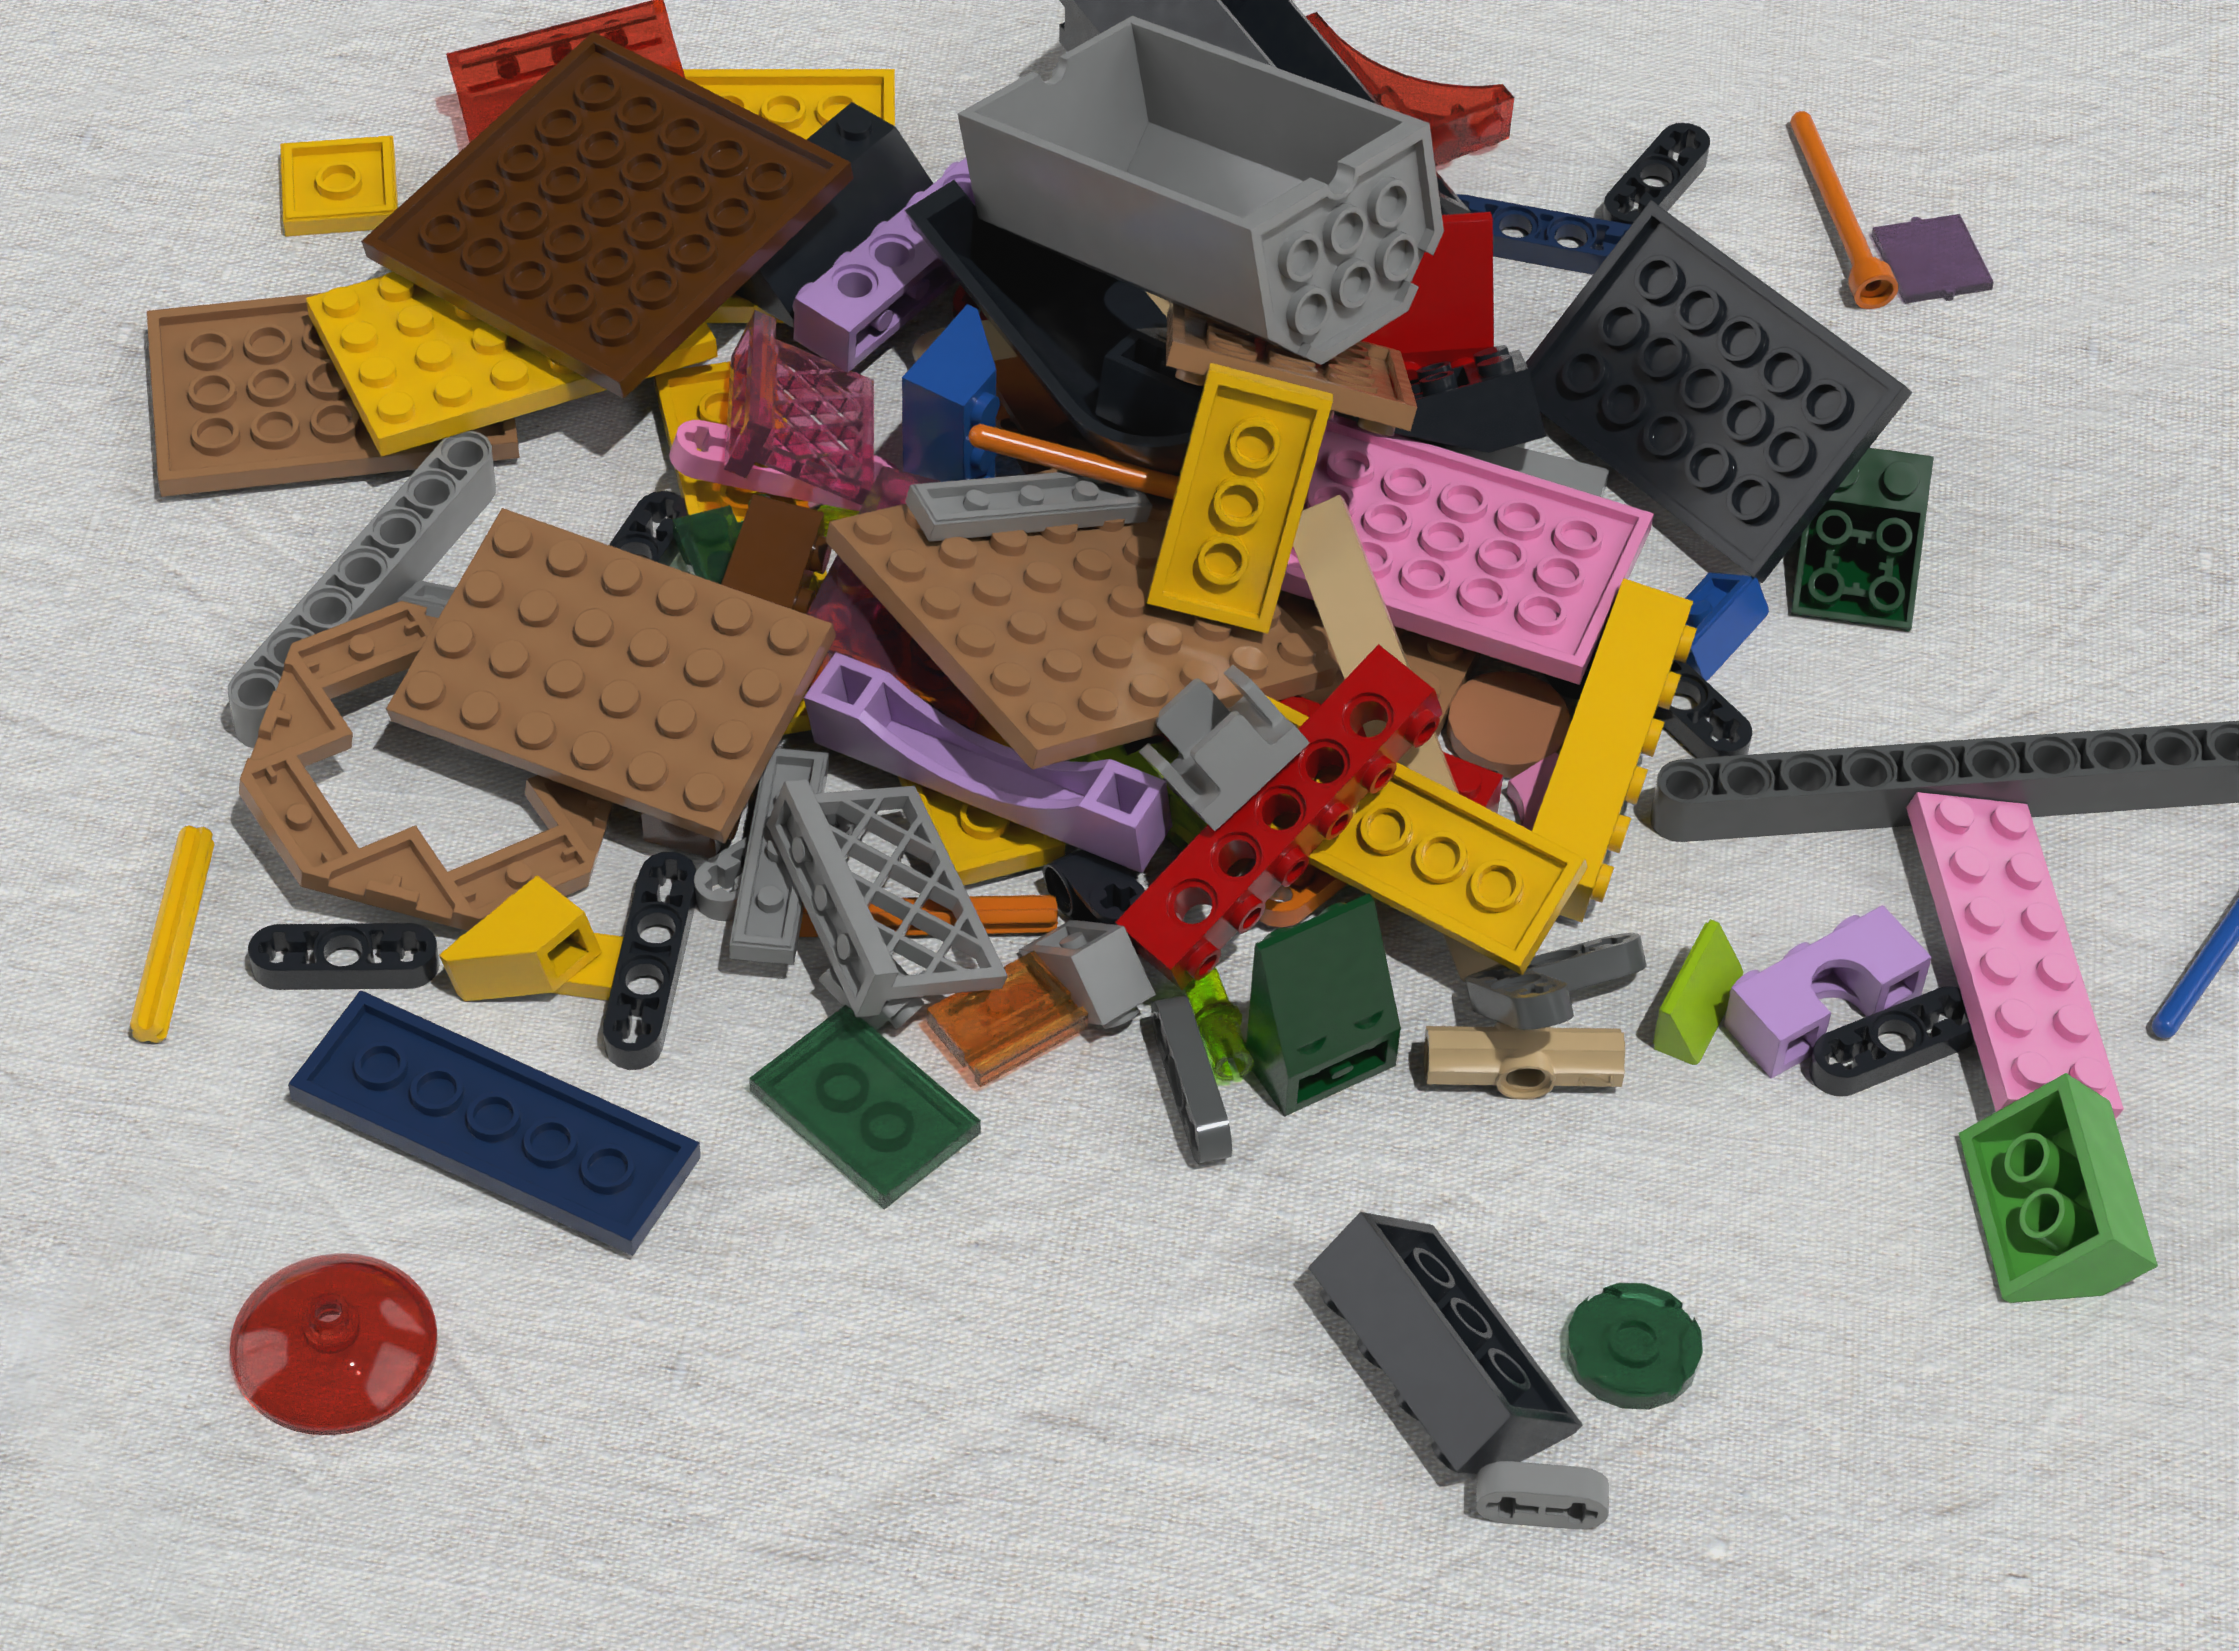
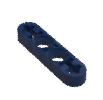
[1456,194,1631,275]

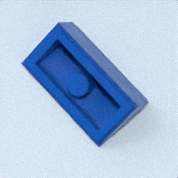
[1685,572,1769,681]

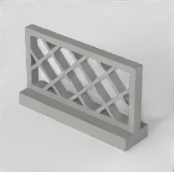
[767,779,1008,1017]

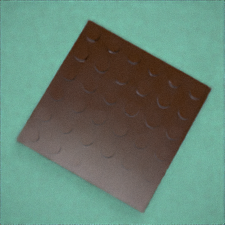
[361,32,854,399]

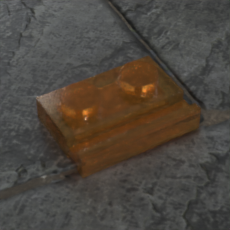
[927,950,1088,1087]

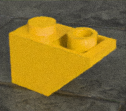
[439,875,602,1001]

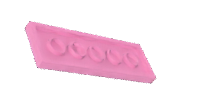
[1906,792,2124,1120]

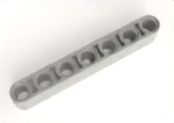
[228,430,496,748]

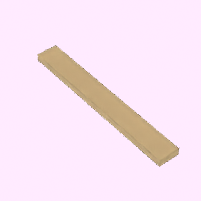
[1293,495,1502,982]

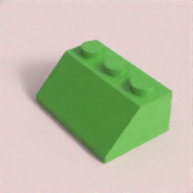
[1959,1073,2158,1303]

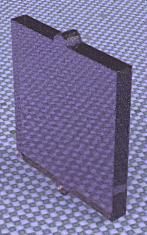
[1871,214,1994,304]

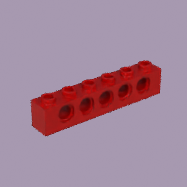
[1115,644,1443,991]

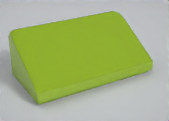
[1652,919,1743,1065]

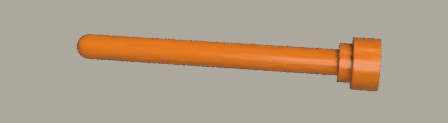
[1790,111,1898,309]
[969,424,1179,500]

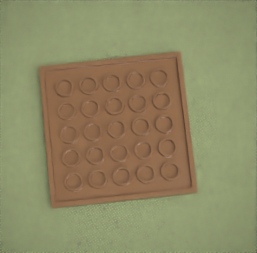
[825,456,1339,770]

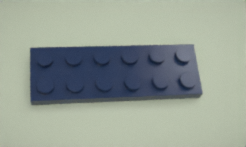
[288,990,701,1256]

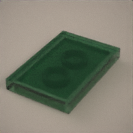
[749,1005,981,1210]

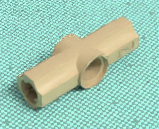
[1423,1022,1625,1100]

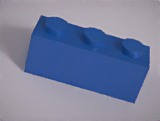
[902,304,1000,501]

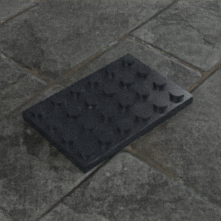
[1526,200,1913,583]

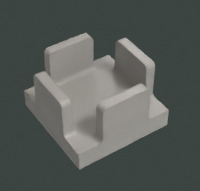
[1139,665,1310,831]

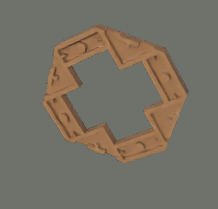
[239,601,615,931]

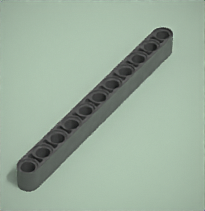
[1650,721,2239,842]

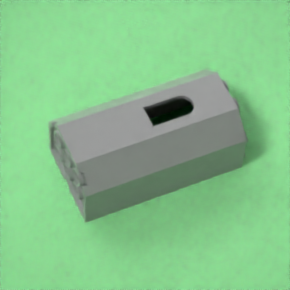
[957,16,1444,365]

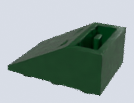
[1791,448,1934,631]
[1245,893,1401,1117]

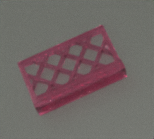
[724,310,874,507]

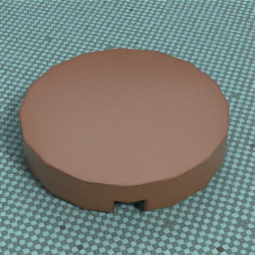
[1447,671,1571,779]

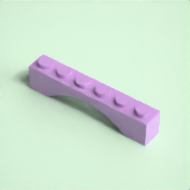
[804,652,1172,873]

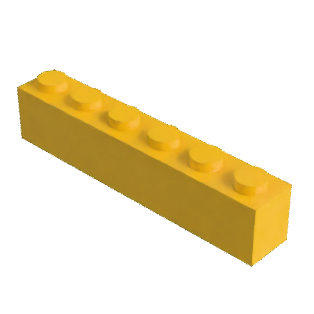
[1532,578,1697,923]

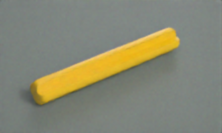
[130,825,215,1043]

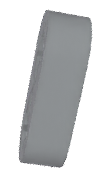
[1476,1461,1609,1529]

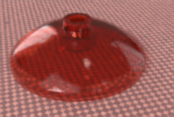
[230,1253,438,1435]

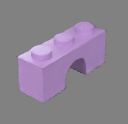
[1723,905,1932,1079]

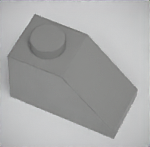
[1019,920,1156,1029]

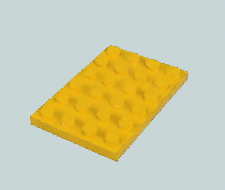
[306,272,718,457]

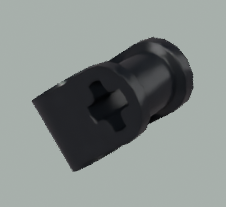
[1043,848,1145,955]

